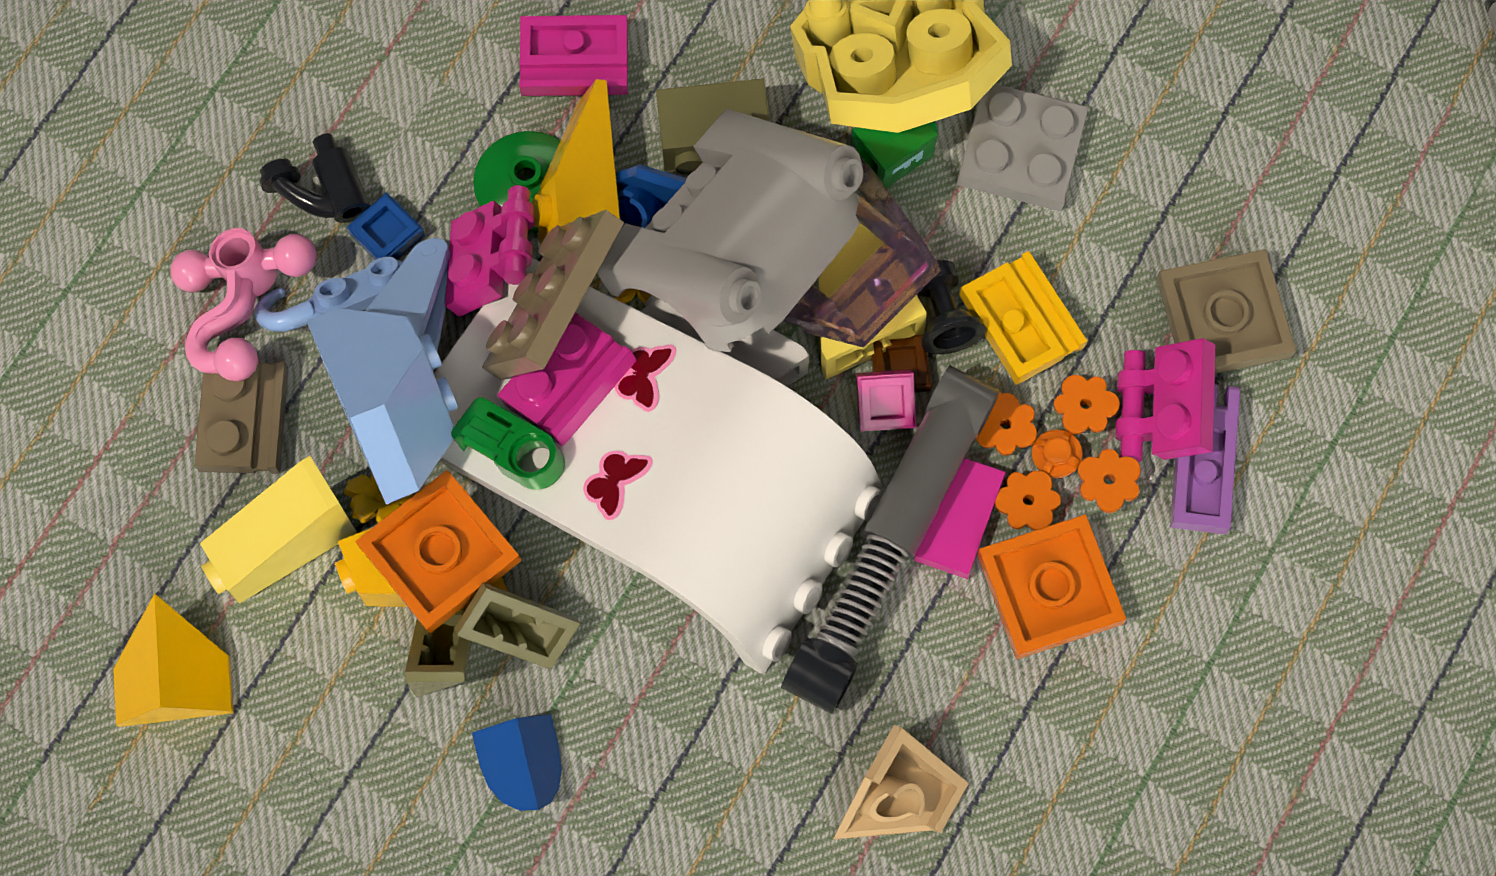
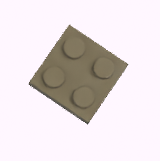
[1156,249,1296,374]

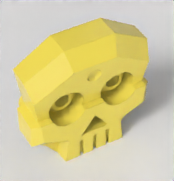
[790,0,1012,133]

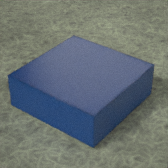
[346,192,425,260]

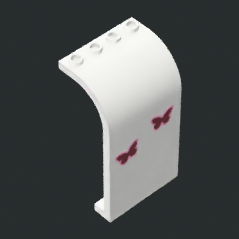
[434,258,884,675]

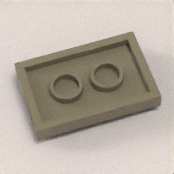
[482,210,624,380]

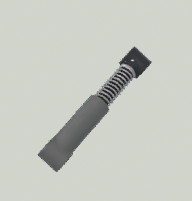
[781,365,1000,715]

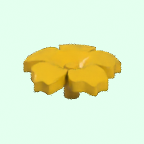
[344,472,413,523]

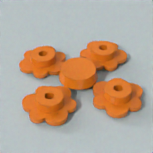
[976,375,1141,531]

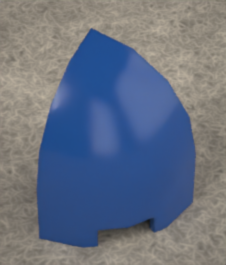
[472,714,562,811]

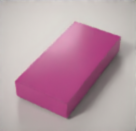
[914,458,1005,580]

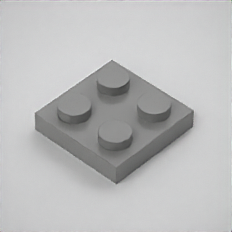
[957,84,1089,211]

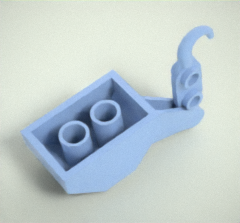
[254,238,458,504]

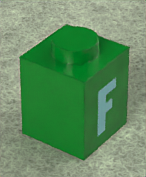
[851,121,938,191]

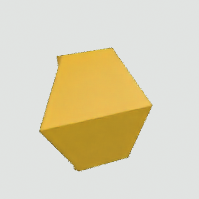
[113,593,234,727]

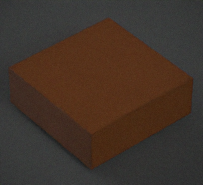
[871,335,932,393]

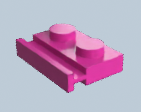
[519,15,628,96]
[497,312,637,447]

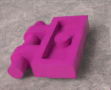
[445,185,535,317]
[1115,338,1215,462]

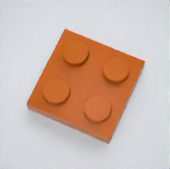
[355,470,521,634]
[977,514,1127,660]

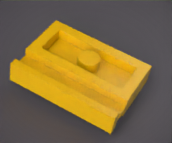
[959,251,1087,385]

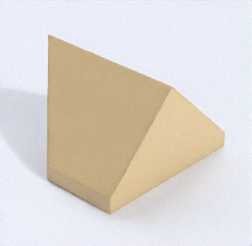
[833,725,969,840]

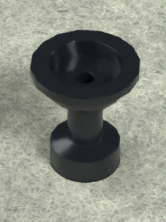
[912,260,986,355]

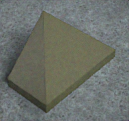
[454,582,581,669]
[405,609,472,698]

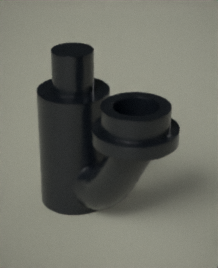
[259,133,370,223]

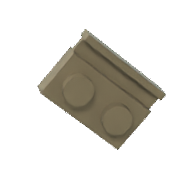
[194,361,288,474]

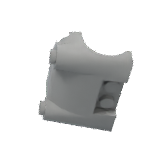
[597,109,863,352]

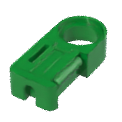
[451,397,565,490]

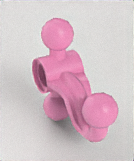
[170,228,317,382]

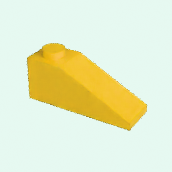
[532,79,620,246]

